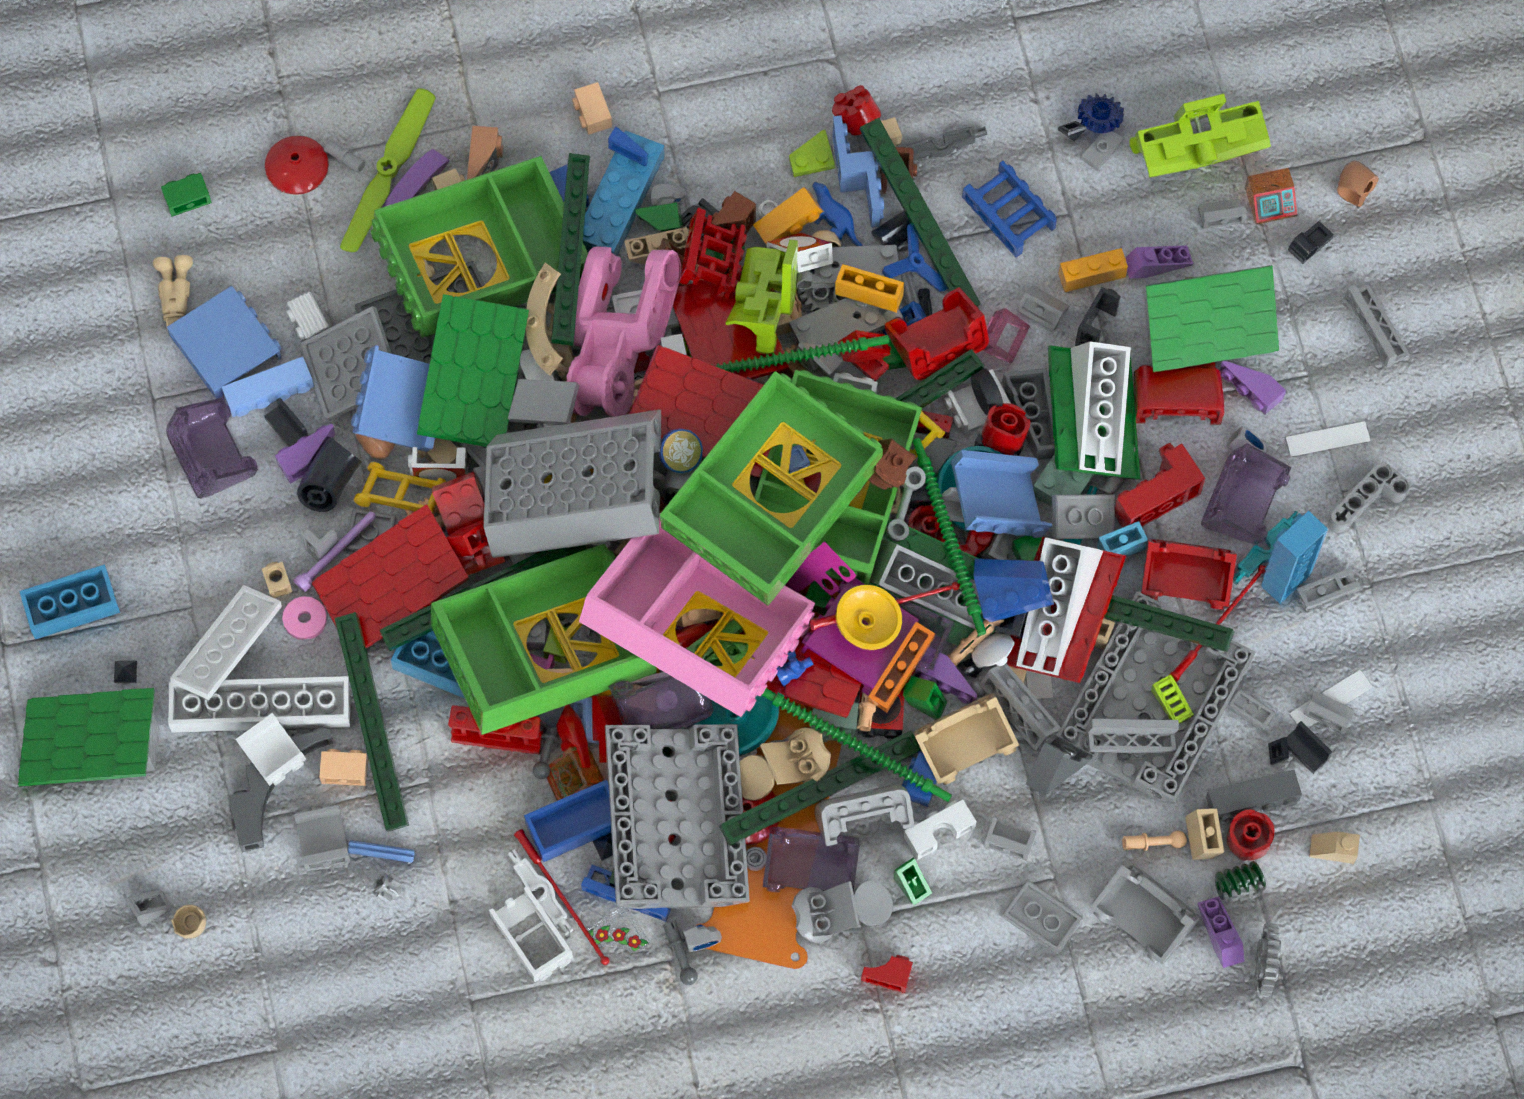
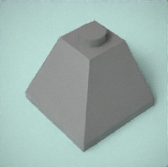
[793,342,842,377]

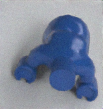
[777,651,814,686]

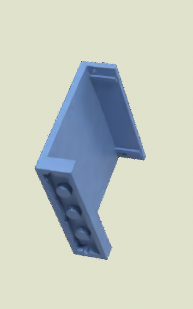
[167,286,282,400]
[351,345,435,452]
[951,450,1052,538]

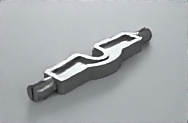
[902,126,987,161]

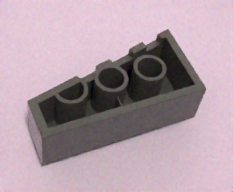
[1001,368,1055,460]

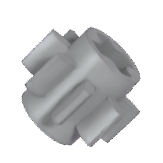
[373,873,402,902]

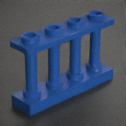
[962,160,1057,258]

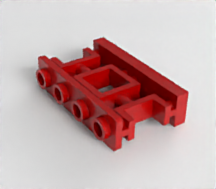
[679,208,747,299]
[448,705,543,755]

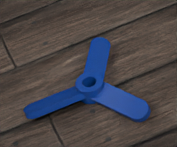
[882,224,947,292]

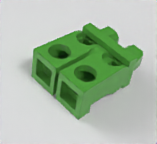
[686,620,748,666]

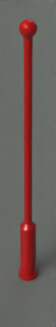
[1169,565,1266,682]
[810,581,960,631]
[514,829,610,965]

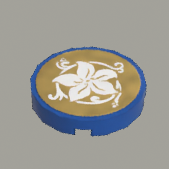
[658,428,703,473]

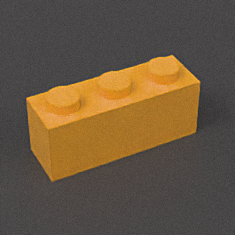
[753,187,824,245]
[1058,248,1128,293]
[835,264,904,313]

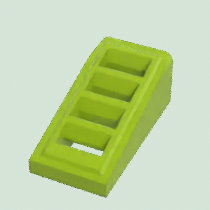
[1151,675,1194,724]

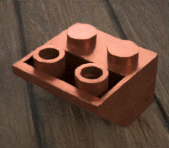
[711,191,756,242]

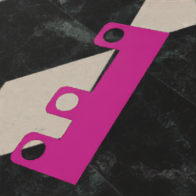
[785,542,856,595]

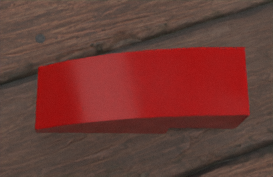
[592,696,622,763]

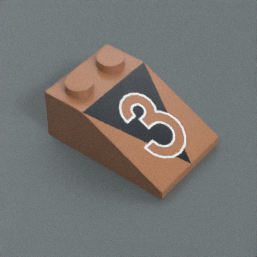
[467,126,504,180]

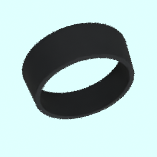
[970,368,1003,415]

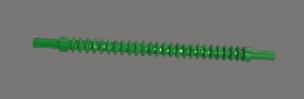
[711,335,889,373]
[912,438,986,636]
[761,688,952,802]

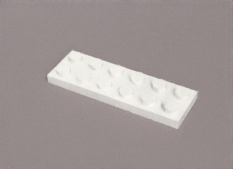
[170,585,282,700]

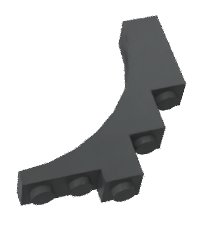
[229,727,333,853]

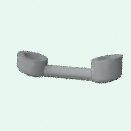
[886,466,926,542]

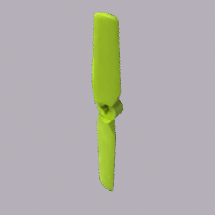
[340,88,436,252]

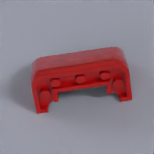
[884,287,989,380]
[1134,365,1225,425]
[1141,539,1237,610]

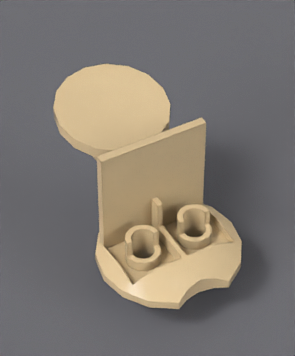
[740,727,831,800]

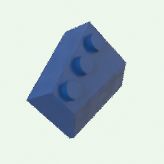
[974,559,1054,622]

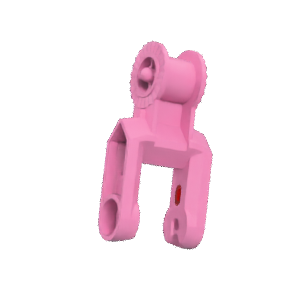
[566,246,681,417]

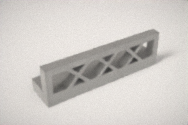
[1345,284,1410,367]
[979,663,1061,751]
[1086,719,1179,753]

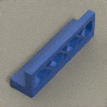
[581,865,672,922]

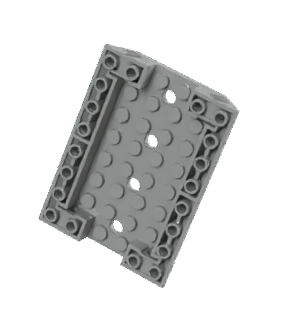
[484,410,661,558]
[1057,591,1256,802]
[605,725,750,909]

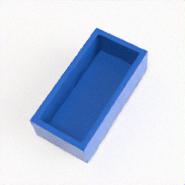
[524,780,611,863]

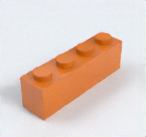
[868,622,935,712]

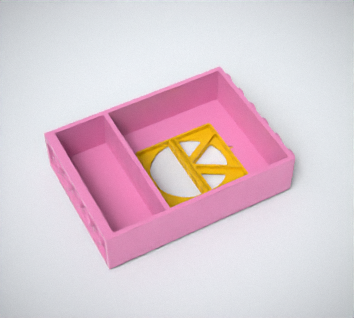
[579,513,815,717]

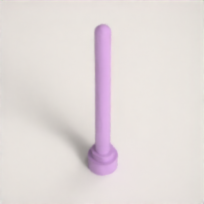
[293,512,376,592]

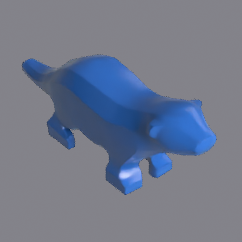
[812,182,863,246]

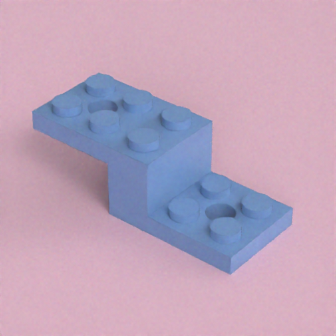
[832,116,884,228]

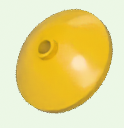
[836,585,902,650]

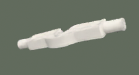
[508,849,573,935]

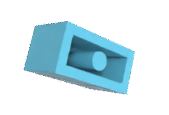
[1097,521,1148,557]

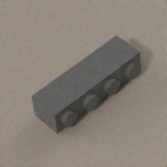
[1206,770,1302,823]

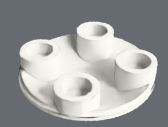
[972,633,1014,668]

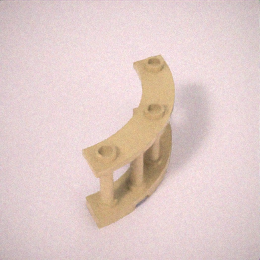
[526,263,576,382]

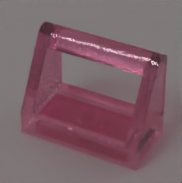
[982,308,1030,363]

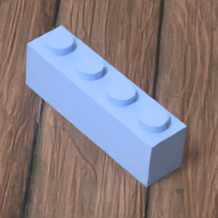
[222,357,314,417]

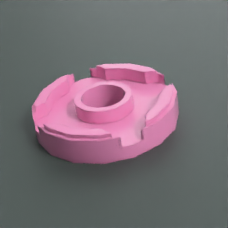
[282,596,327,640]

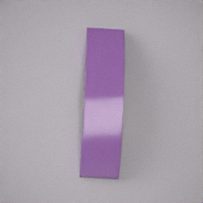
[382,149,450,208]

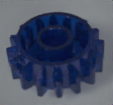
[1077,93,1124,133]

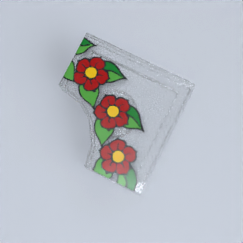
[587,906,650,956]

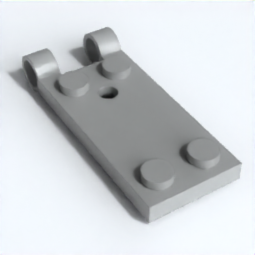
[796,245,901,290]
[789,298,903,346]

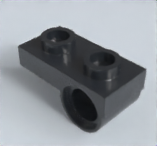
[1288,221,1334,264]

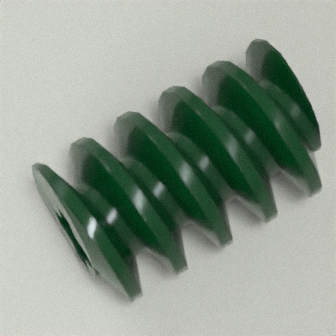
[1215,861,1266,900]

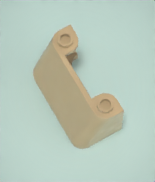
[914,693,1019,785]

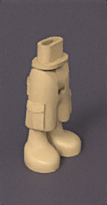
[153,255,193,329]

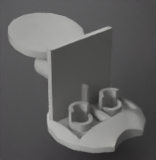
[792,881,893,943]

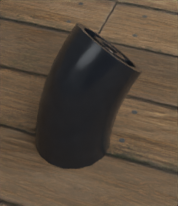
[297,437,362,512]

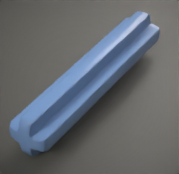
[348,840,415,862]

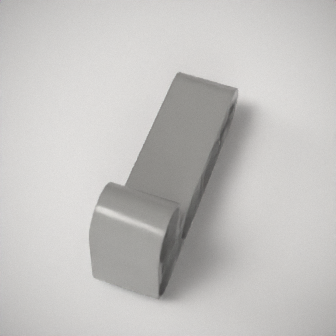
[1328,462,1410,533]

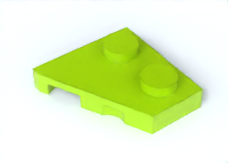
[789,130,835,177]

